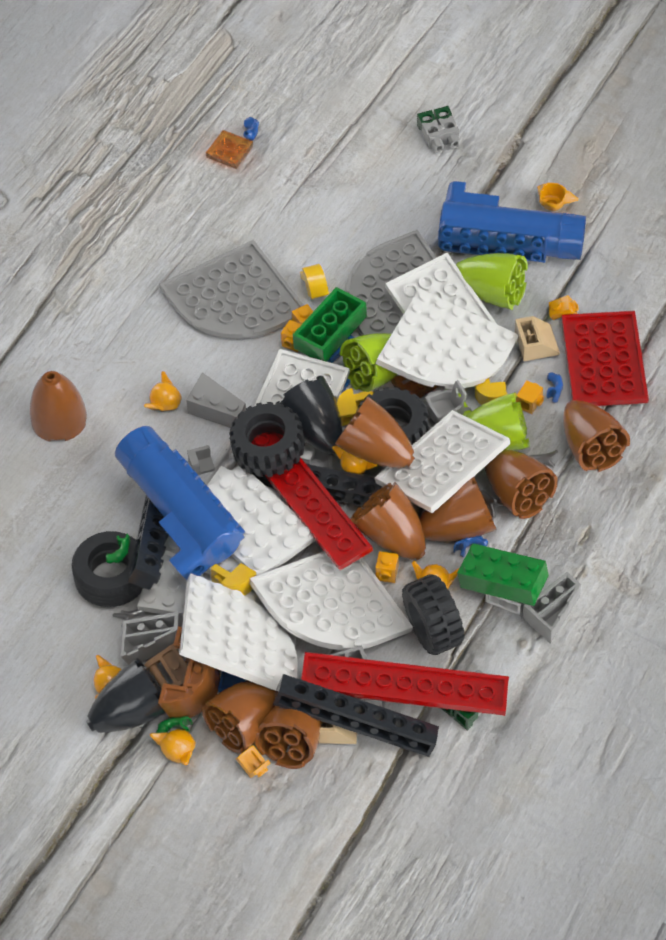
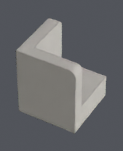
[187,445,215,475]

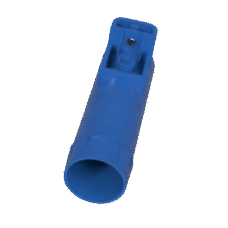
[438,181,586,263]
[115,426,245,580]

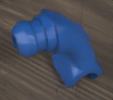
[243,117,259,141]
[547,372,563,403]
[453,536,488,557]

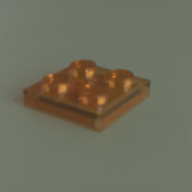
[206,130,253,169]

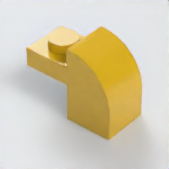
[300,264,329,299]
[475,378,507,405]
[337,388,373,426]
[210,563,257,596]

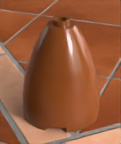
[30,371,87,442]
[335,397,415,468]
[563,400,630,472]
[485,449,558,519]
[419,477,497,542]
[351,482,426,560]
[202,680,276,753]
[255,705,322,769]

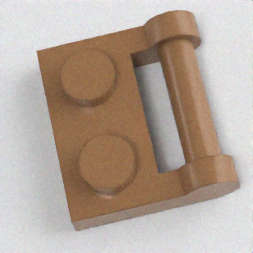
[144,644,188,688]

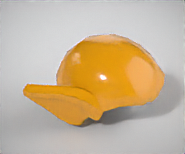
[537,182,579,211]
[144,371,182,412]
[332,446,377,475]
[412,561,459,589]
[94,655,122,699]
[150,729,196,765]

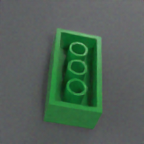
[293,287,367,362]
[457,543,549,606]

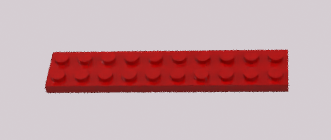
[251,432,373,571]
[301,652,509,716]

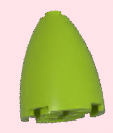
[456,253,528,310]
[340,333,398,392]
[465,392,530,451]

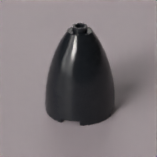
[275,376,343,455]
[86,658,166,733]

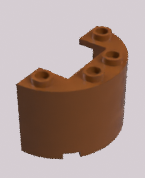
[158,626,220,718]

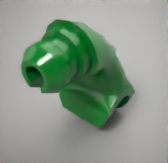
[106,533,131,564]
[156,716,193,733]

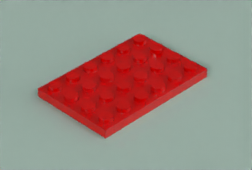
[561,311,649,406]

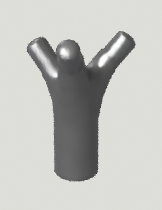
[529,450,558,467]
[481,490,504,518]
[113,609,145,628]

